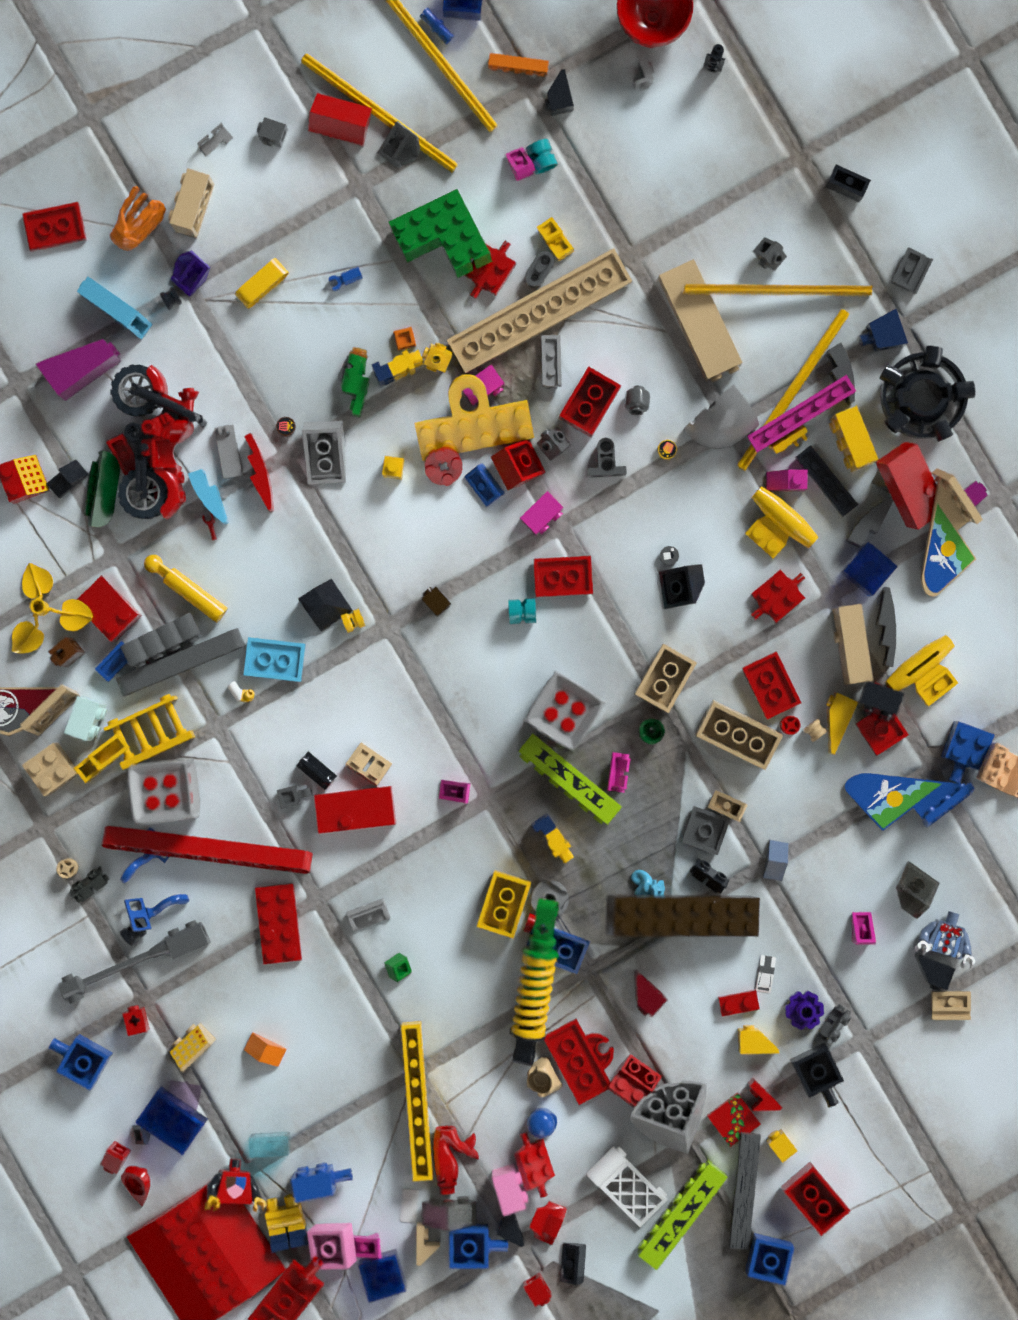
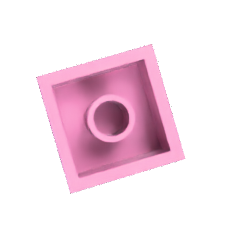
[492,1164,529,1216]
[307,1223,357,1270]

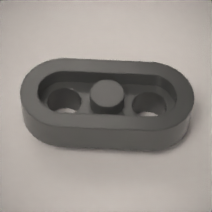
[525,251,554,288]

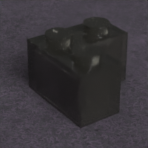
[422,1196,477,1231]

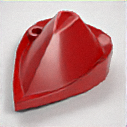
[121,1166,150,1206]

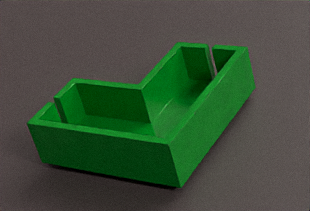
[388,189,492,278]

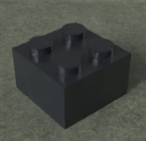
[856,681,905,722]

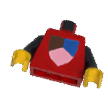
[205,1159,266,1212]

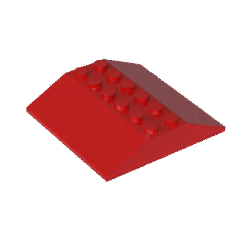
[126,1182,286,1320]

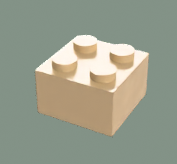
[22,742,78,797]

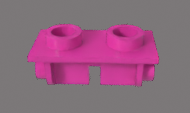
[607,752,631,793]

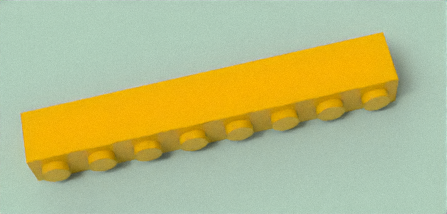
[401,1021,433,1181]

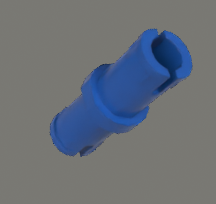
[420,8,454,44]

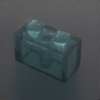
[249,1132,291,1158]

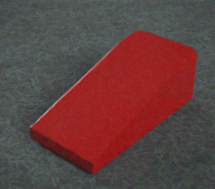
[106,432,135,476]

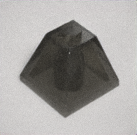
[896,861,940,919]

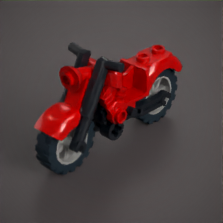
[110,364,207,520]

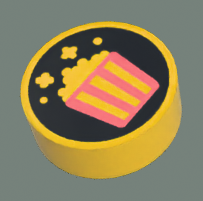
[657,440,677,460]

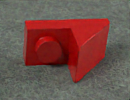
[748,1078,782,1111]

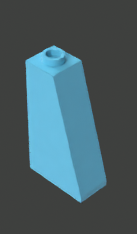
[77,276,153,340]

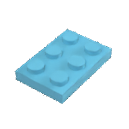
[243,637,306,682]

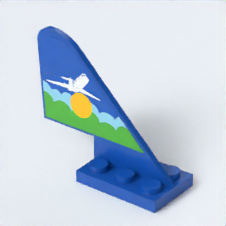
[845,773,975,831]

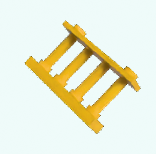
[103,694,195,770]

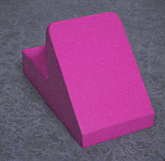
[505,147,535,181]
[353,1233,381,1259]

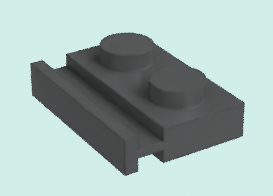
[891,247,933,295]

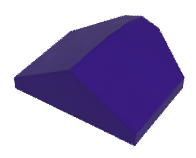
[171,250,211,297]

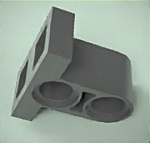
[587,437,627,478]

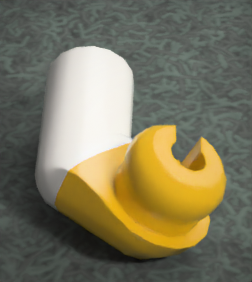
[227,681,255,702]

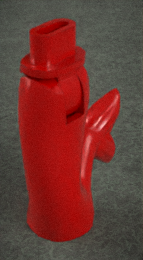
[433,1125,479,1195]

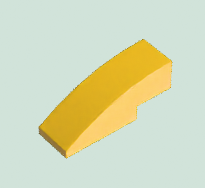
[74,732,130,783]

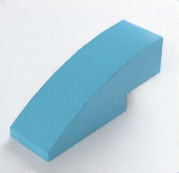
[187,469,229,524]

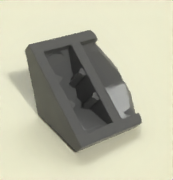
[377,121,420,168]

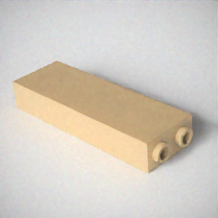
[658,259,743,382]

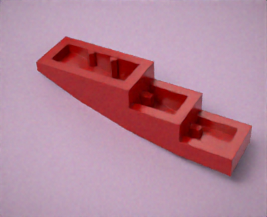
[244,433,274,512]

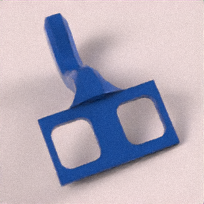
[120,827,169,883]
[124,894,189,932]

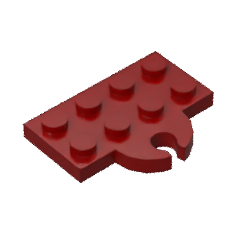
[544,1018,614,1105]

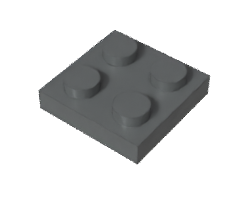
[681,806,730,855]

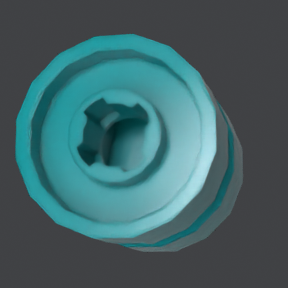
[526,139,558,174]
[508,598,536,624]

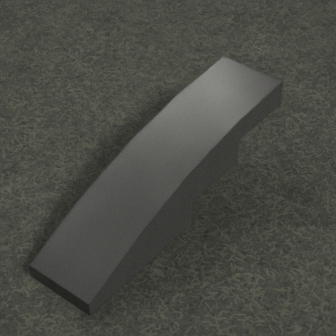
[875,587,896,667]

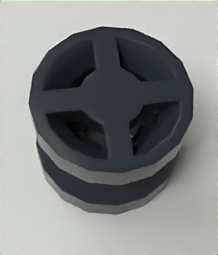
[160,286,182,310]

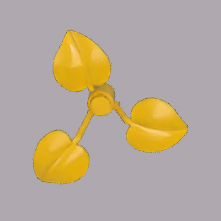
[12,563,93,654]

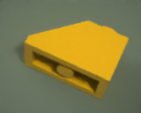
[738,1025,779,1054]

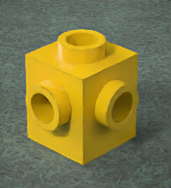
[422,342,452,373]

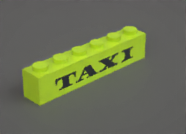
[518,733,622,825]
[637,1160,728,1270]

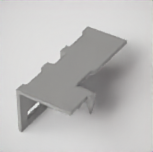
[197,122,233,156]

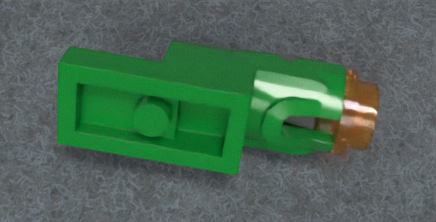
[337,347,370,418]

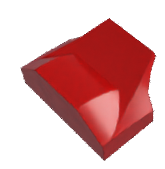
[529,1201,567,1245]

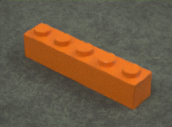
[488,53,549,77]

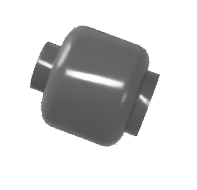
[625,385,650,416]

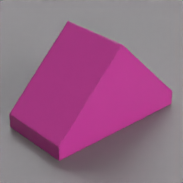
[439,780,471,803]
[852,912,876,945]

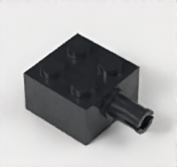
[790,1043,844,1108]

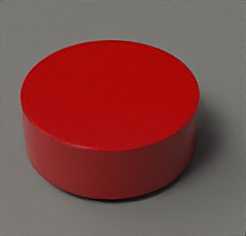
[523,913,536,933]

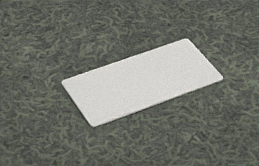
[400,1189,419,1223]

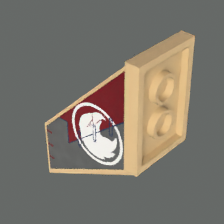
[0,684,80,736]

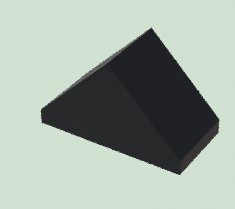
[496,1213,525,1247]

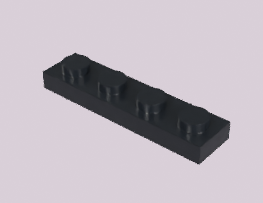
[795,445,859,517]

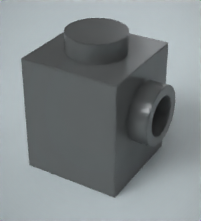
[257,117,288,147]

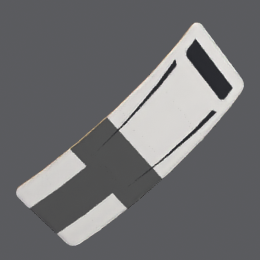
[756,955,776,993]

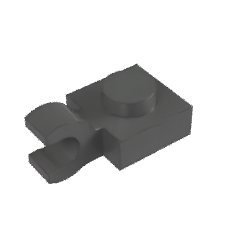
[277,786,313,809]

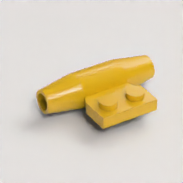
[745,486,818,559]
[885,635,958,706]

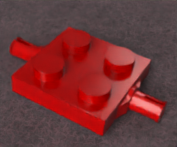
[464,240,517,299]
[751,569,806,623]
[514,1132,555,1198]

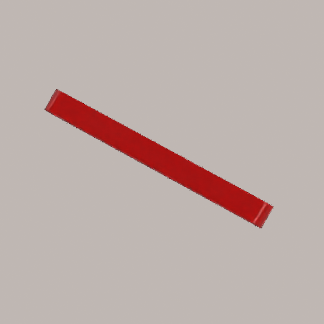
[101,826,313,874]

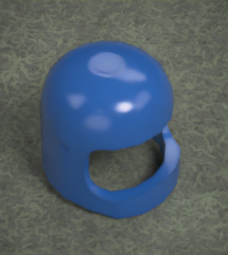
[527,1108,557,1138]

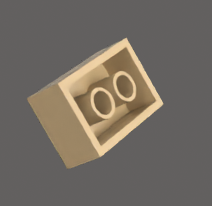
[168,168,215,238]
[634,644,697,713]

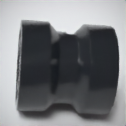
[120,919,147,946]

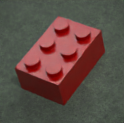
[559,366,622,438]
[781,1162,851,1236]

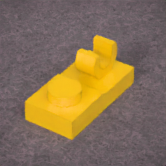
[768,425,808,454]

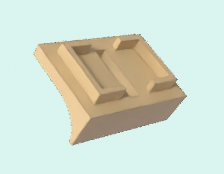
[345,743,392,787]

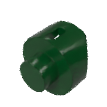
[638,719,665,744]

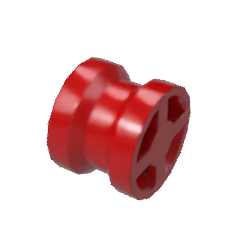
[780,716,801,735]

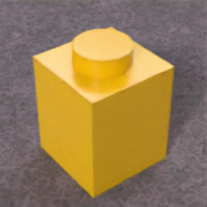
[382,456,405,480]
[766,1129,798,1163]

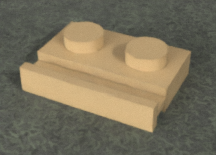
[931,991,971,1020]

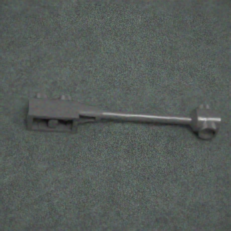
[58,920,211,1004]

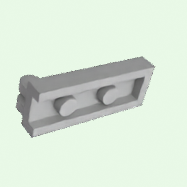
[541,335,562,389]
[214,425,243,480]

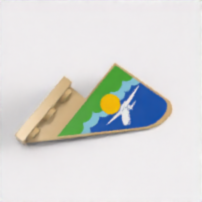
[921,468,983,597]

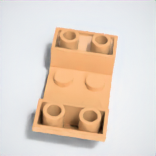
[976,743,1018,798]

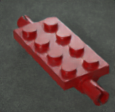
[248,1256,324,1320]

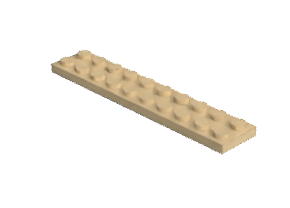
[447,248,632,374]

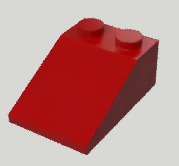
[77,575,142,643]

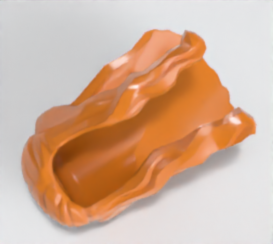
[109,186,166,251]

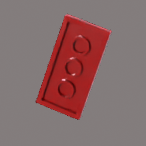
[255,883,302,965]

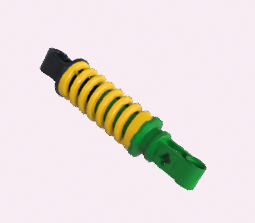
[509,898,559,1066]

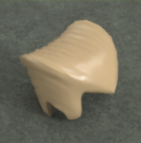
[527,1057,563,1097]

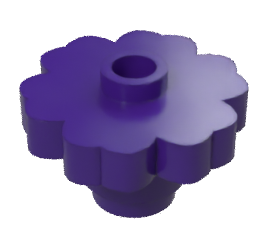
[785,990,824,1030]

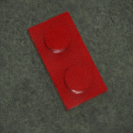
[718,990,760,1017]

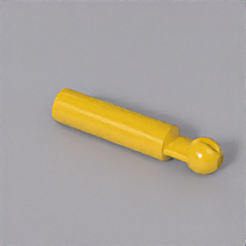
[144,554,228,623]

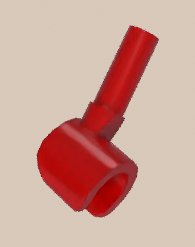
[202,513,217,541]

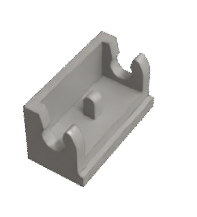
[346,898,391,932]

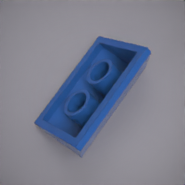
[526,923,590,974]

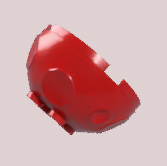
[617,0,693,48]

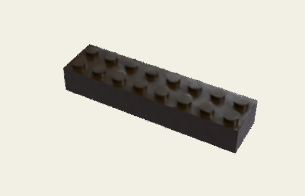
[605,894,760,937]

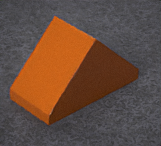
[244,1032,287,1067]

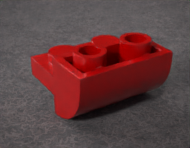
[607,1054,662,1108]

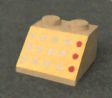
[170,1022,216,1072]

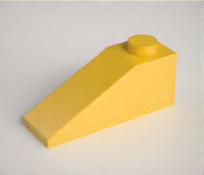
[826,693,858,755]

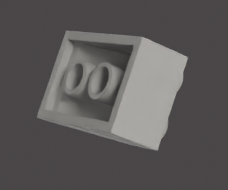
[302,421,346,484]

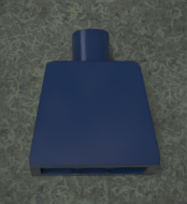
[859,309,908,351]

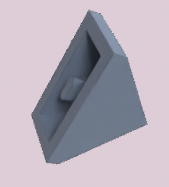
[763,840,789,881]

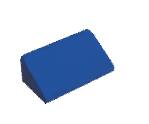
[464,463,505,507]

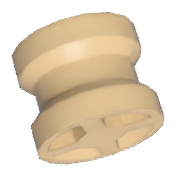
[803,719,828,742]
[56,858,79,879]

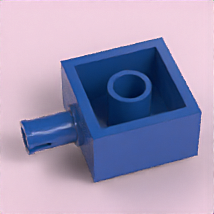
[941,721,995,784]
[48,1034,113,1090]
[291,1162,353,1203]
[449,1224,508,1269]

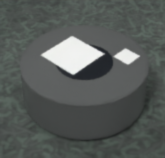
[660,546,679,566]

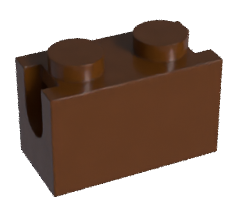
[48,637,86,667]

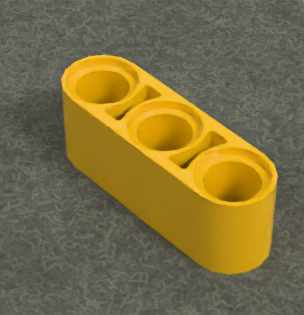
[235,258,289,309]

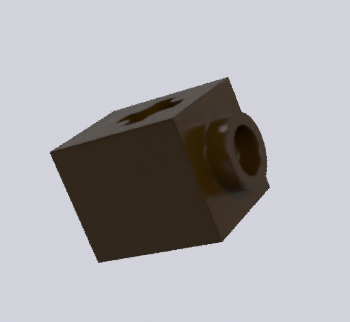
[422,586,452,617]

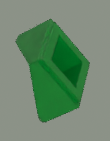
[384,953,412,982]

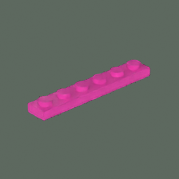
[747,375,856,453]

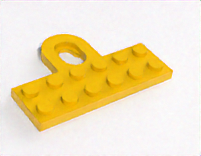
[414,374,534,461]

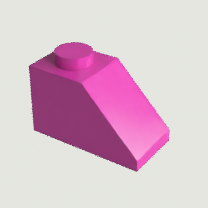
[766,470,807,491]

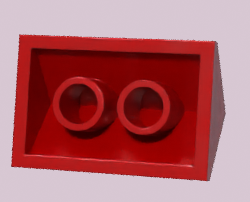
[308,93,373,146]

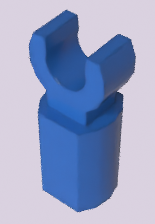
[328,267,363,291]

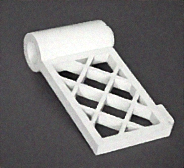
[586,1146,667,1227]

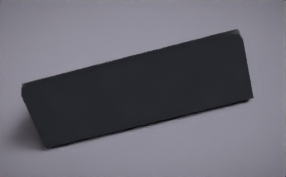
[560,1242,586,1285]

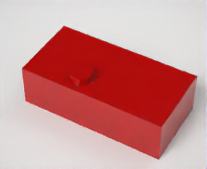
[875,442,937,530]
[314,786,396,834]

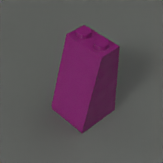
[35,339,121,401]

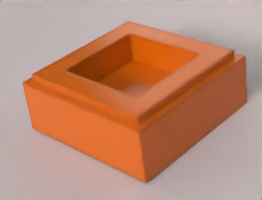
[393,327,416,351]

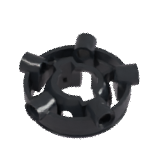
[879,345,975,442]

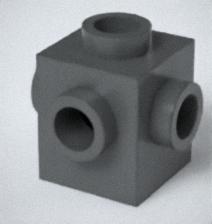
[752,237,787,271]
[536,427,572,461]

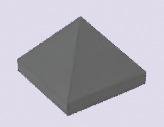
[132,1125,151,1145]

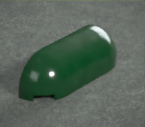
[84,450,120,527]

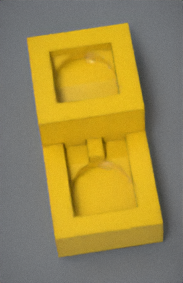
[536,217,574,261]

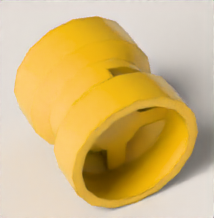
[341,608,366,633]

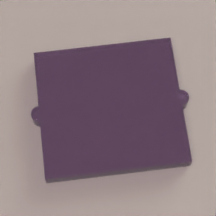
[164,1080,202,1120]

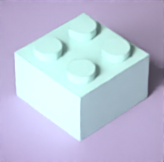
[64,696,107,741]

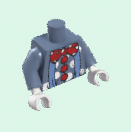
[914,911,975,969]

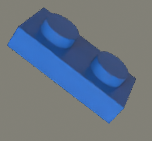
[95,641,128,682]

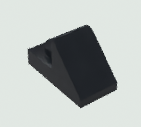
[46,459,89,499]

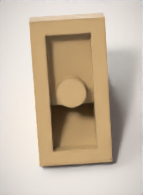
[708,790,748,822]
[416,1222,440,1266]

